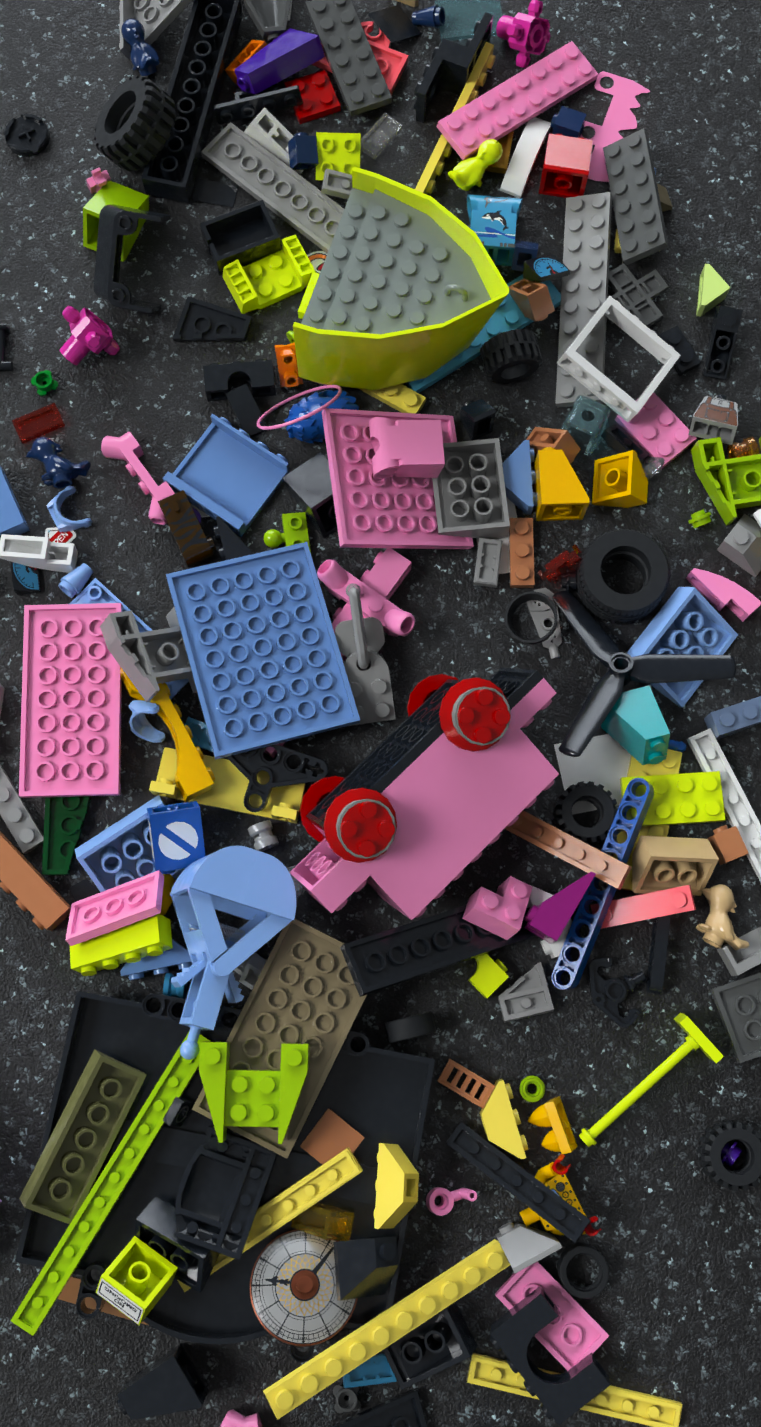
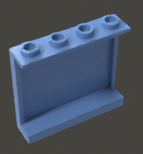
[162,414,290,537]

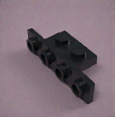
[213,83,303,124]

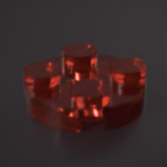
[537,544,582,582]

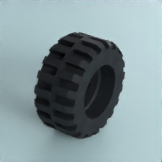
[94,76,176,171]

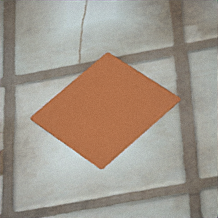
[300,1109,364,1165]

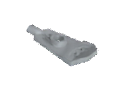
[526,588,562,659]

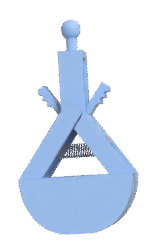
[170,846,296,1060]

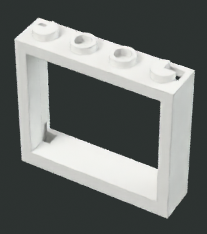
[557,296,681,422]

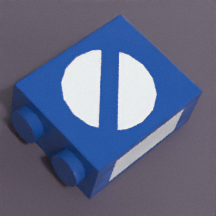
[147,801,205,874]

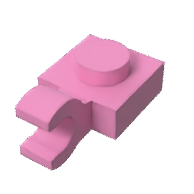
[86,167,111,194]

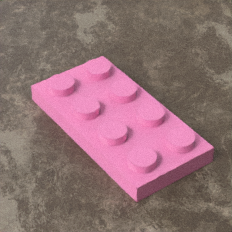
[65,870,164,946]
[495,1261,609,1371]

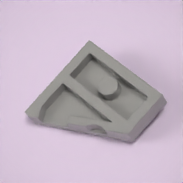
[498,962,554,1023]

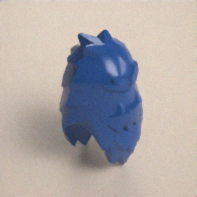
[284,390,359,443]

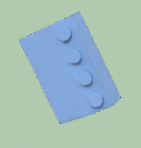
[627,587,738,708]
[75,795,185,892]

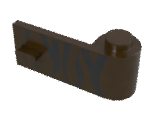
[158,490,217,568]

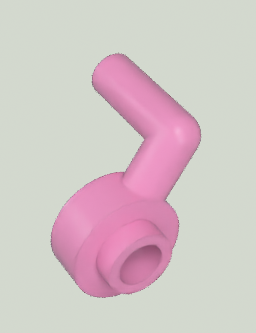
[426,1187,477,1216]

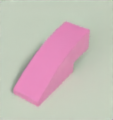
[686,568,761,622]

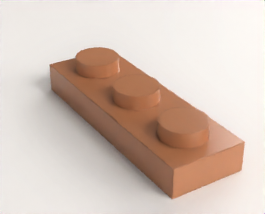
[509,518,535,588]

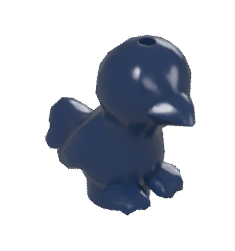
[121,18,159,76]
[26,437,91,489]

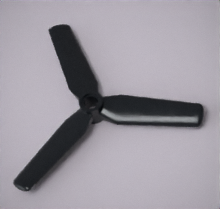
[552,591,736,757]

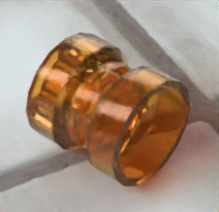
[727,437,759,459]

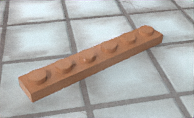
[504,811,632,890]

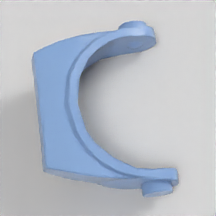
[47,486,92,532]
[129,700,165,743]

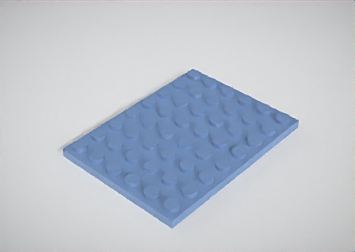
[166,542,360,760]

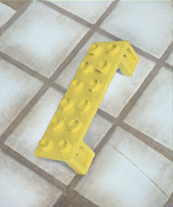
[149,747,306,824]

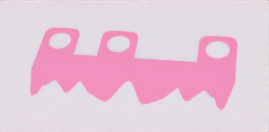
[580,71,650,182]

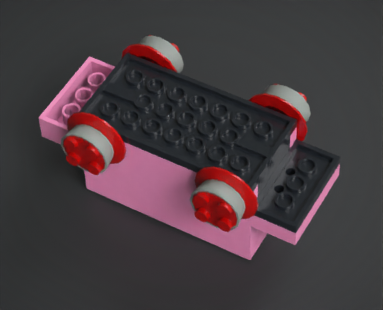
[289,667,559,920]

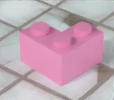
[462,876,533,940]

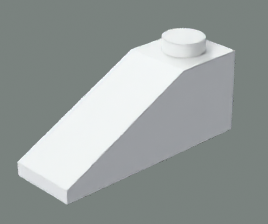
[244,108,303,174]

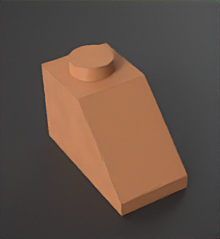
[509,278,555,321]
[526,427,581,464]

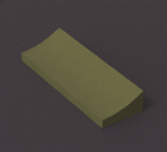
[19,1049,147,1224]

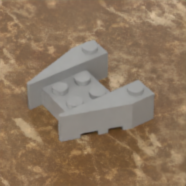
[100,607,197,702]

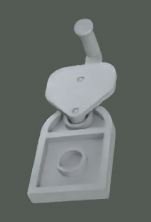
[335,584,396,726]

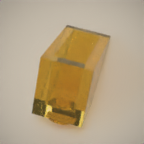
[291,1203,354,1241]

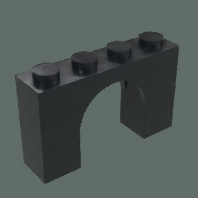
[490,1285,610,1425]

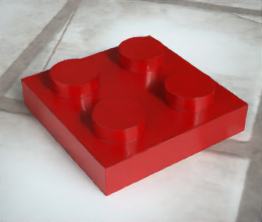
[285,70,341,124]

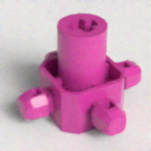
[496,0,551,68]
[59,306,120,365]

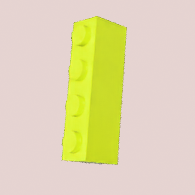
[70,914,173,976]

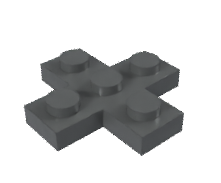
[607,264,669,328]

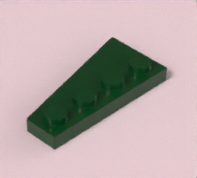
[42,796,92,876]

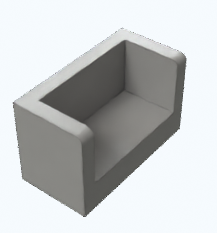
[717,926,761,976]

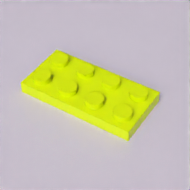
[620,771,725,827]

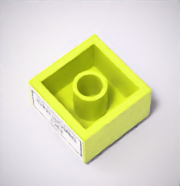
[96,1236,178,1325]

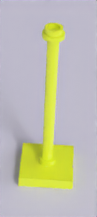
[579,1012,724,1147]

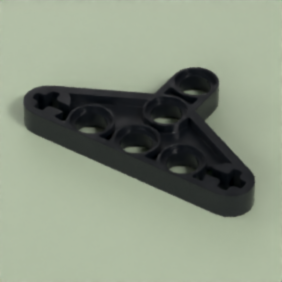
[226,744,329,812]

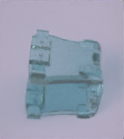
[561,395,611,456]

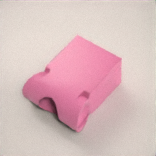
[369,417,445,480]

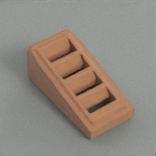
[437,1059,495,1109]

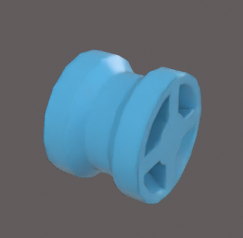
[163,973,188,999]

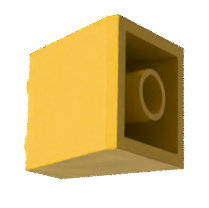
[533,447,590,521]

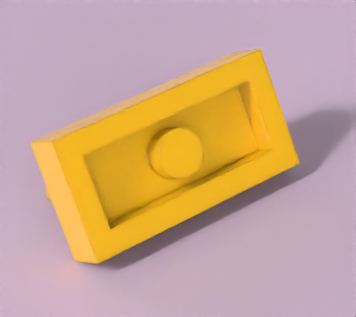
[528,1096,578,1155]

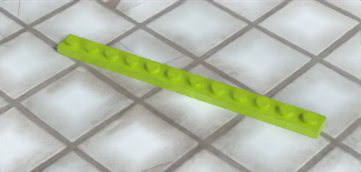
[11,1030,210,1336]

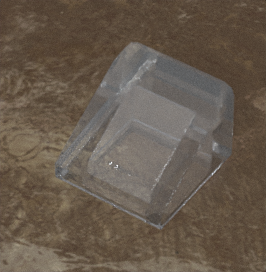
[641,457,665,480]

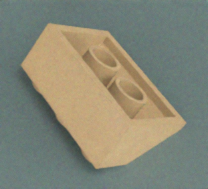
[632,836,719,896]

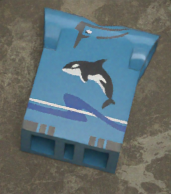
[467,194,523,266]

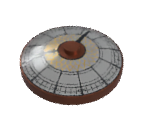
[250,1229,357,1347]

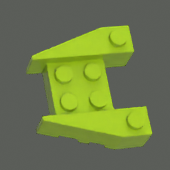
[691,437,761,525]
[199,1041,310,1144]

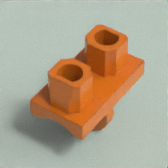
[275,342,303,387]

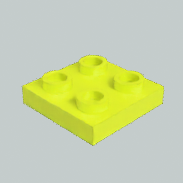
[316,132,361,181]

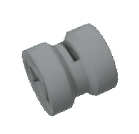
[248,820,279,852]

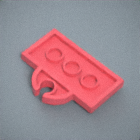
[312,21,409,95]

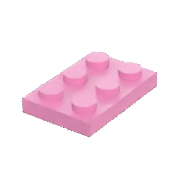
[615,392,697,469]

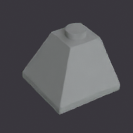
[717,514,761,577]
[495,1222,562,1273]

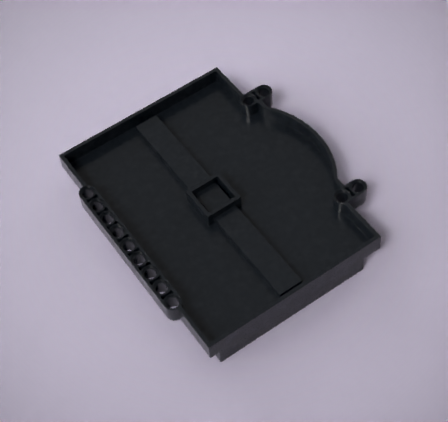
[15,991,435,1362]

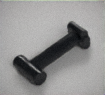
[0,324,13,371]

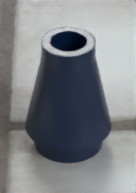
[412,5,445,29]

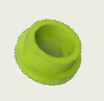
[688,509,711,528]
[519,1076,545,1102]

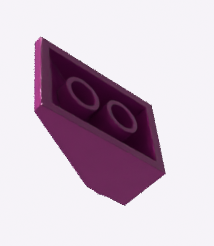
[524,871,596,944]

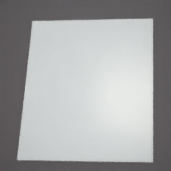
[554,734,631,815]

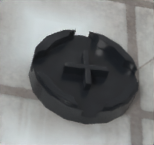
[4,113,50,157]

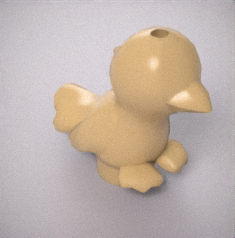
[696,884,749,950]

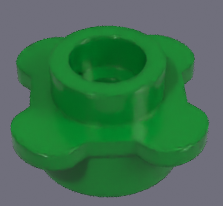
[31,370,58,396]

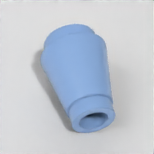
[58,563,93,598]

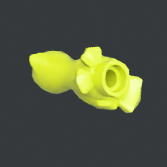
[448,139,503,191]

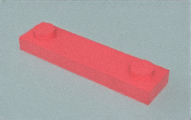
[591,885,696,929]

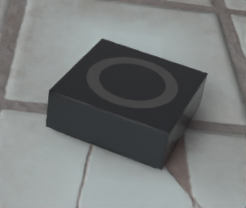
[163,1097,194,1127]

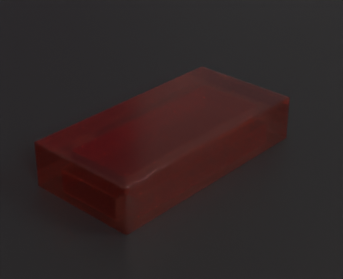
[12,403,65,444]

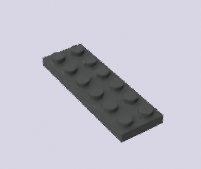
[305,0,392,117]
[603,128,669,265]

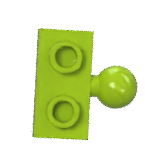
[264,512,311,553]

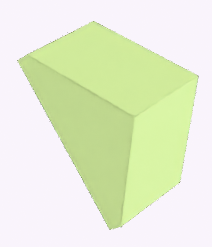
[696,264,730,317]

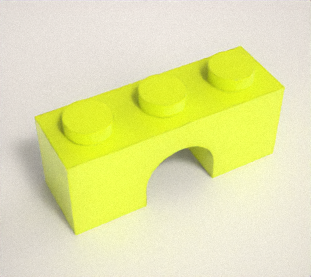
[468,953,509,999]

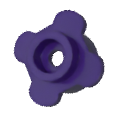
[721,1141,743,1167]

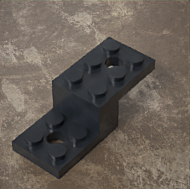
[414,12,493,123]

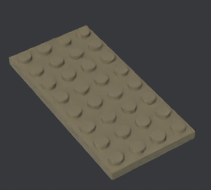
[192,919,367,1159]

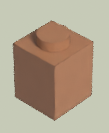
[708,825,748,865]

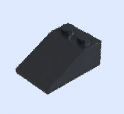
[383,1302,477,1390]

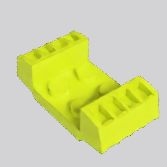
[223,235,316,314]

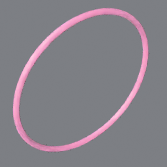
[257,385,342,430]

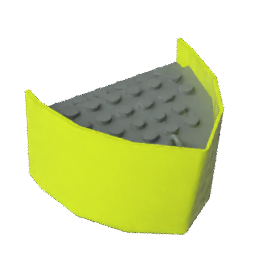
[293,167,509,390]

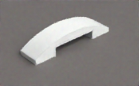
[500,117,551,198]

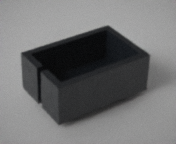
[200,200,281,276]

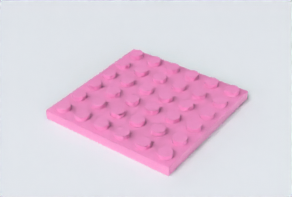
[322,408,474,549]

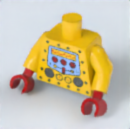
[519,1154,602,1236]

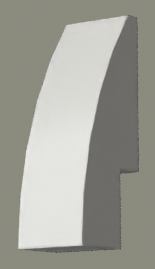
[0,534,78,573]

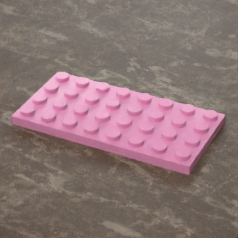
[19,603,123,798]

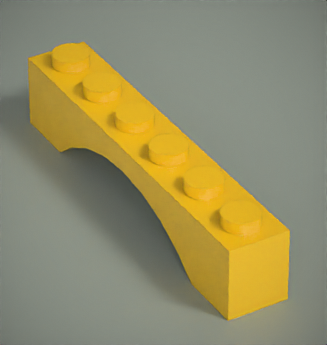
[120,668,215,802]

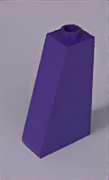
[234,28,325,94]

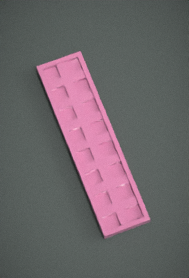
[436,41,598,160]

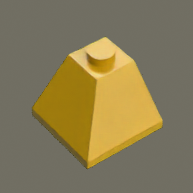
[592,450,648,508]

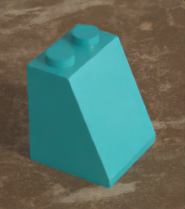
[601,685,670,765]

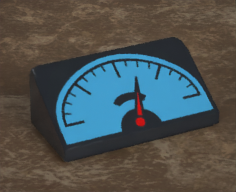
[523,254,570,282]
[10,561,41,596]

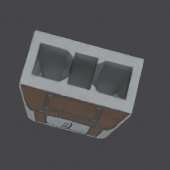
[688,394,738,445]

